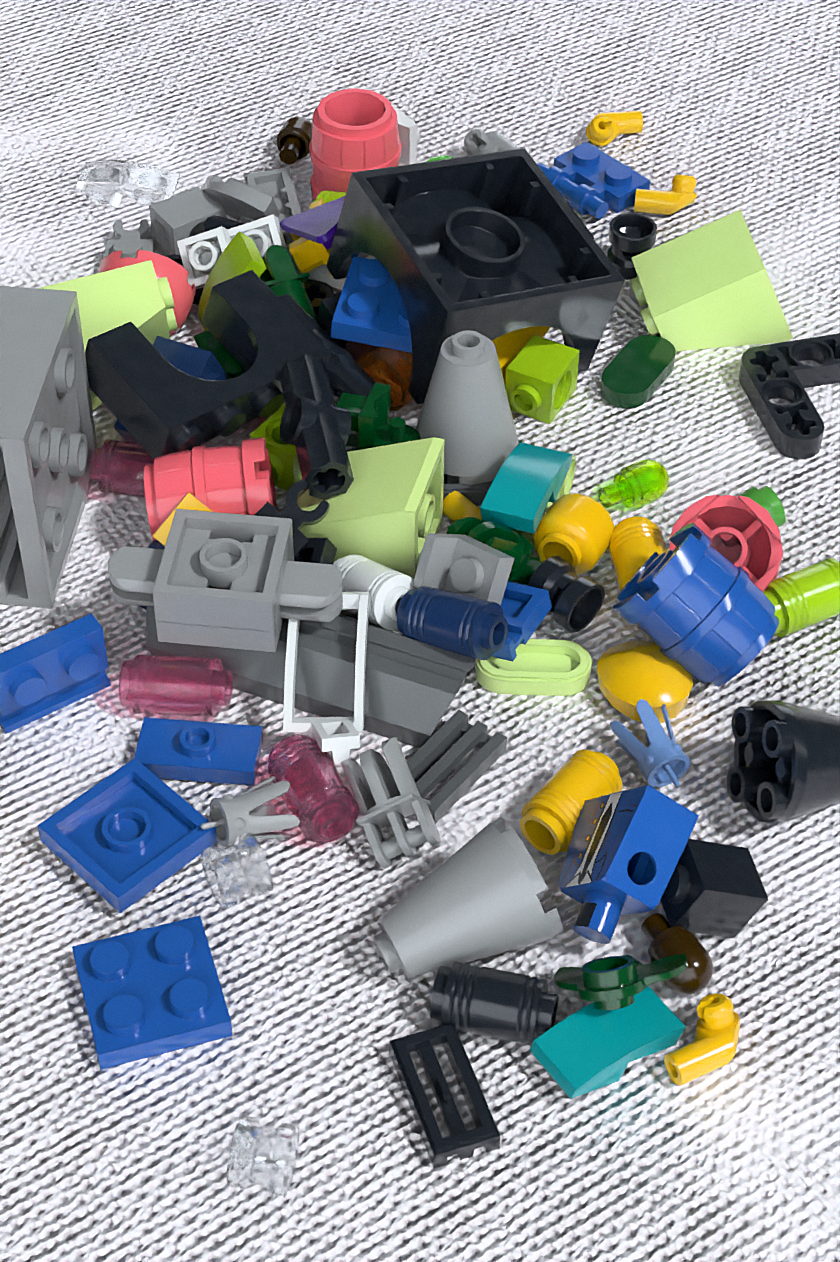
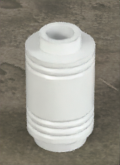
[333,554,416,630]

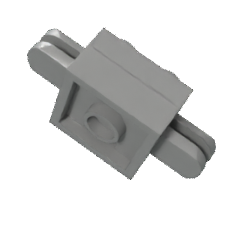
[108,509,343,652]

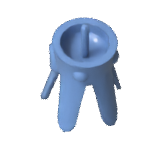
[610,699,691,787]

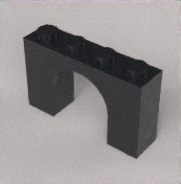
[85,270,331,460]

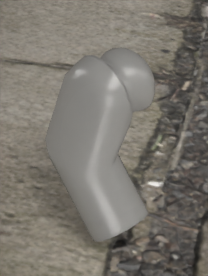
[464,129,520,156]

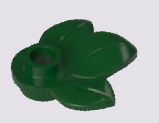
[554,954,688,1010]

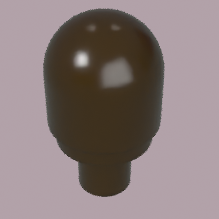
[277,116,312,165]
[641,913,713,995]

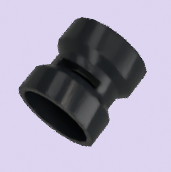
[607,213,657,280]
[527,556,605,633]

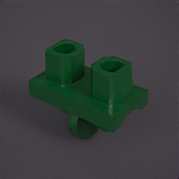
[336,382,421,452]

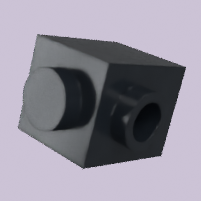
[661,839,769,938]

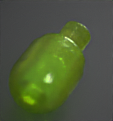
[598,459,670,508]

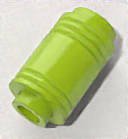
[763,558,840,637]

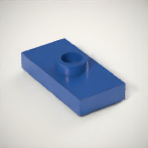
[134,717,263,786]

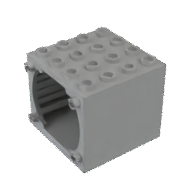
[0,286,99,609]

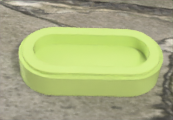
[475,639,592,696]

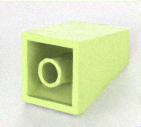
[630,210,793,351]
[39,260,178,410]
[298,437,445,579]

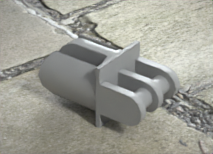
[341,737,441,869]

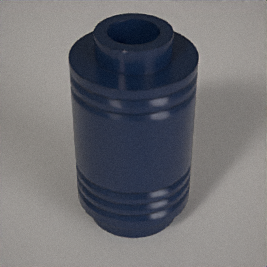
[397,586,508,660]

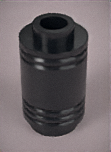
[430,962,559,1045]

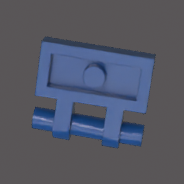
[537,142,651,219]

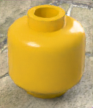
[533,493,614,575]

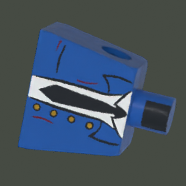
[558,785,699,944]

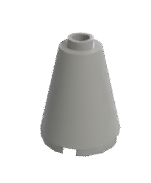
[416,330,518,485]
[372,817,563,978]

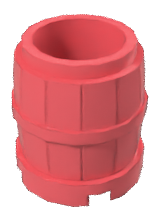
[309,88,402,201]
[144,437,277,541]

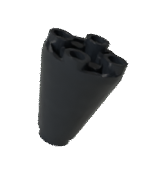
[727,700,840,823]

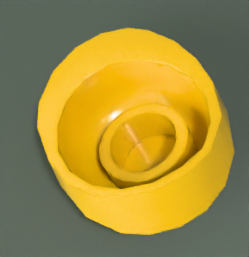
[597,640,693,723]

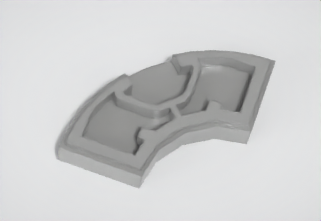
[201,175,280,221]

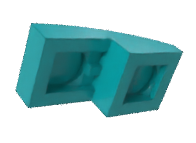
[480,442,572,534]
[529,986,686,1099]

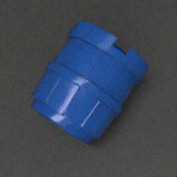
[613,523,779,687]

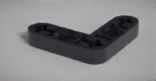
[738,333,840,460]

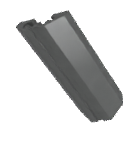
[146,606,476,748]

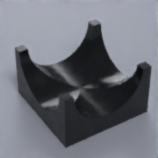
[326,148,625,405]

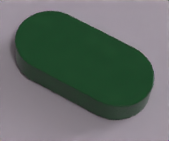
[600,335,676,408]

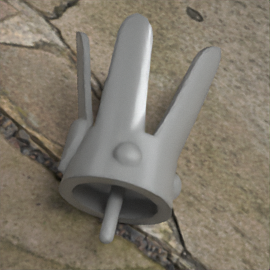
[201,776,300,847]

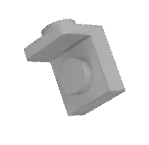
[413,533,514,606]

